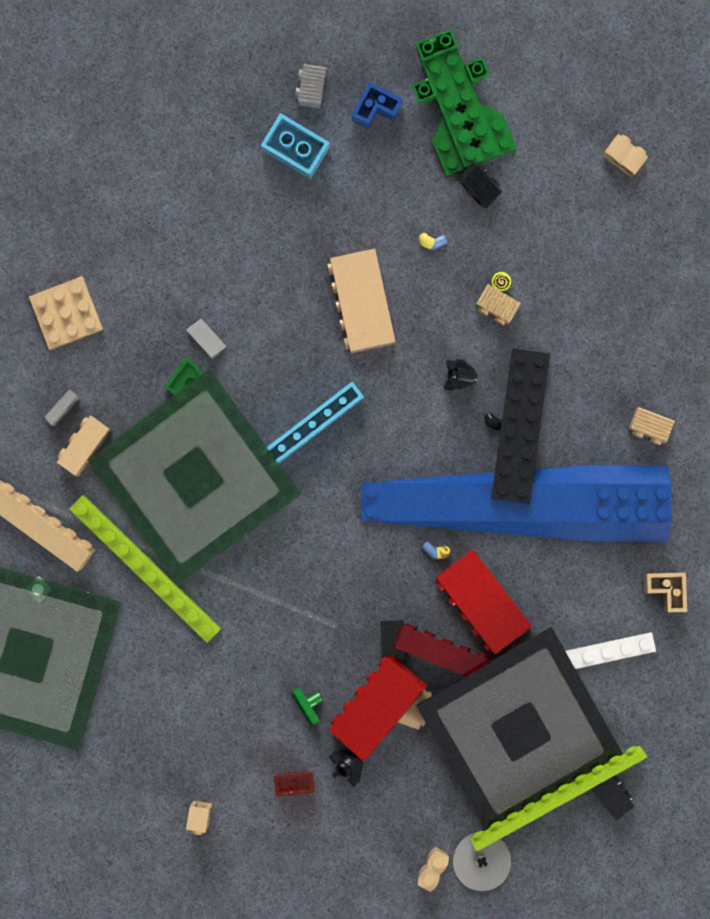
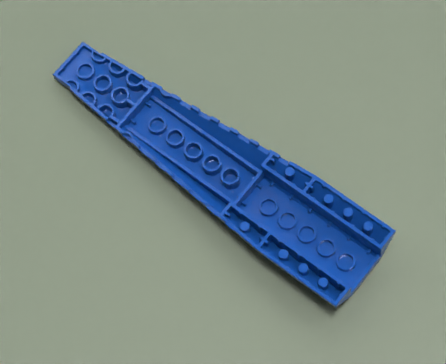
[361,465,671,542]

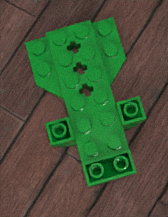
[412,29,517,177]

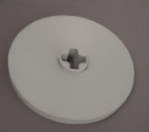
[453,832,511,891]

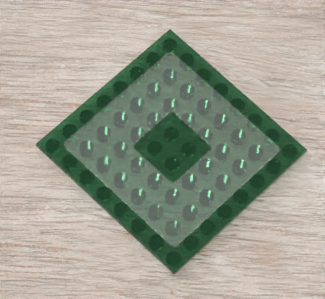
[88,369,301,585]
[0,567,122,751]

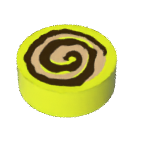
[492,272,511,292]

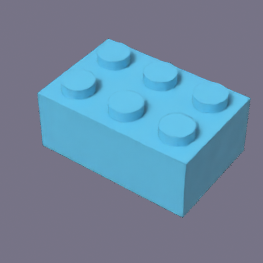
[260,113,330,180]

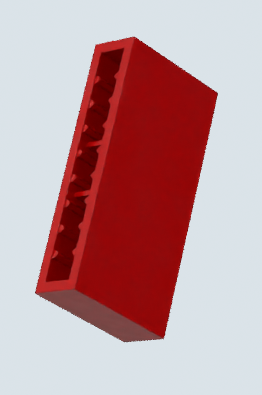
[435,549,532,655]
[329,655,428,761]

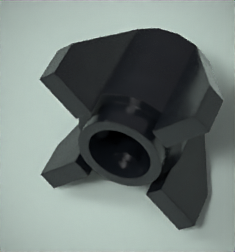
[444,359,477,390]
[329,750,364,787]

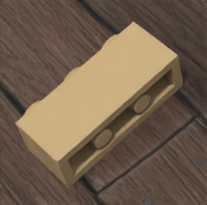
[57,415,111,476]

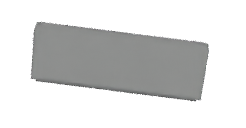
[186,319,226,360]
[45,389,80,426]

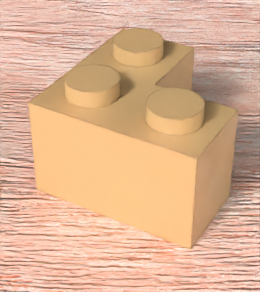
[643,572,687,612]

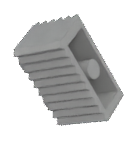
[295,64,327,109]

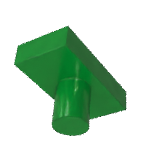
[290,687,323,725]

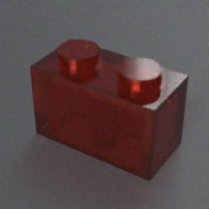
[274,770,315,796]

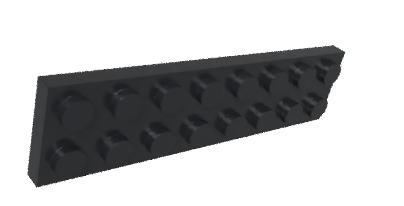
[491,349,550,504]

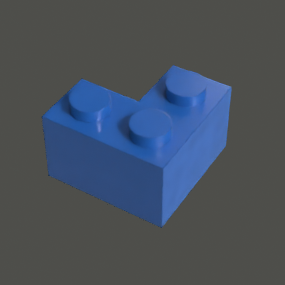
[352,82,403,130]

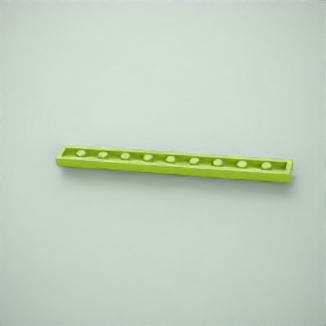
[70,495,221,643]
[470,746,647,852]

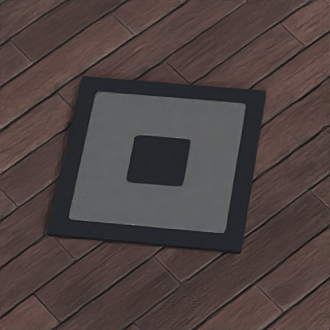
[416,627,623,829]

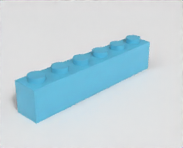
[261,382,364,468]

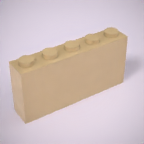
[327,249,395,353]

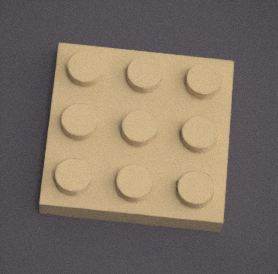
[29,276,103,350]

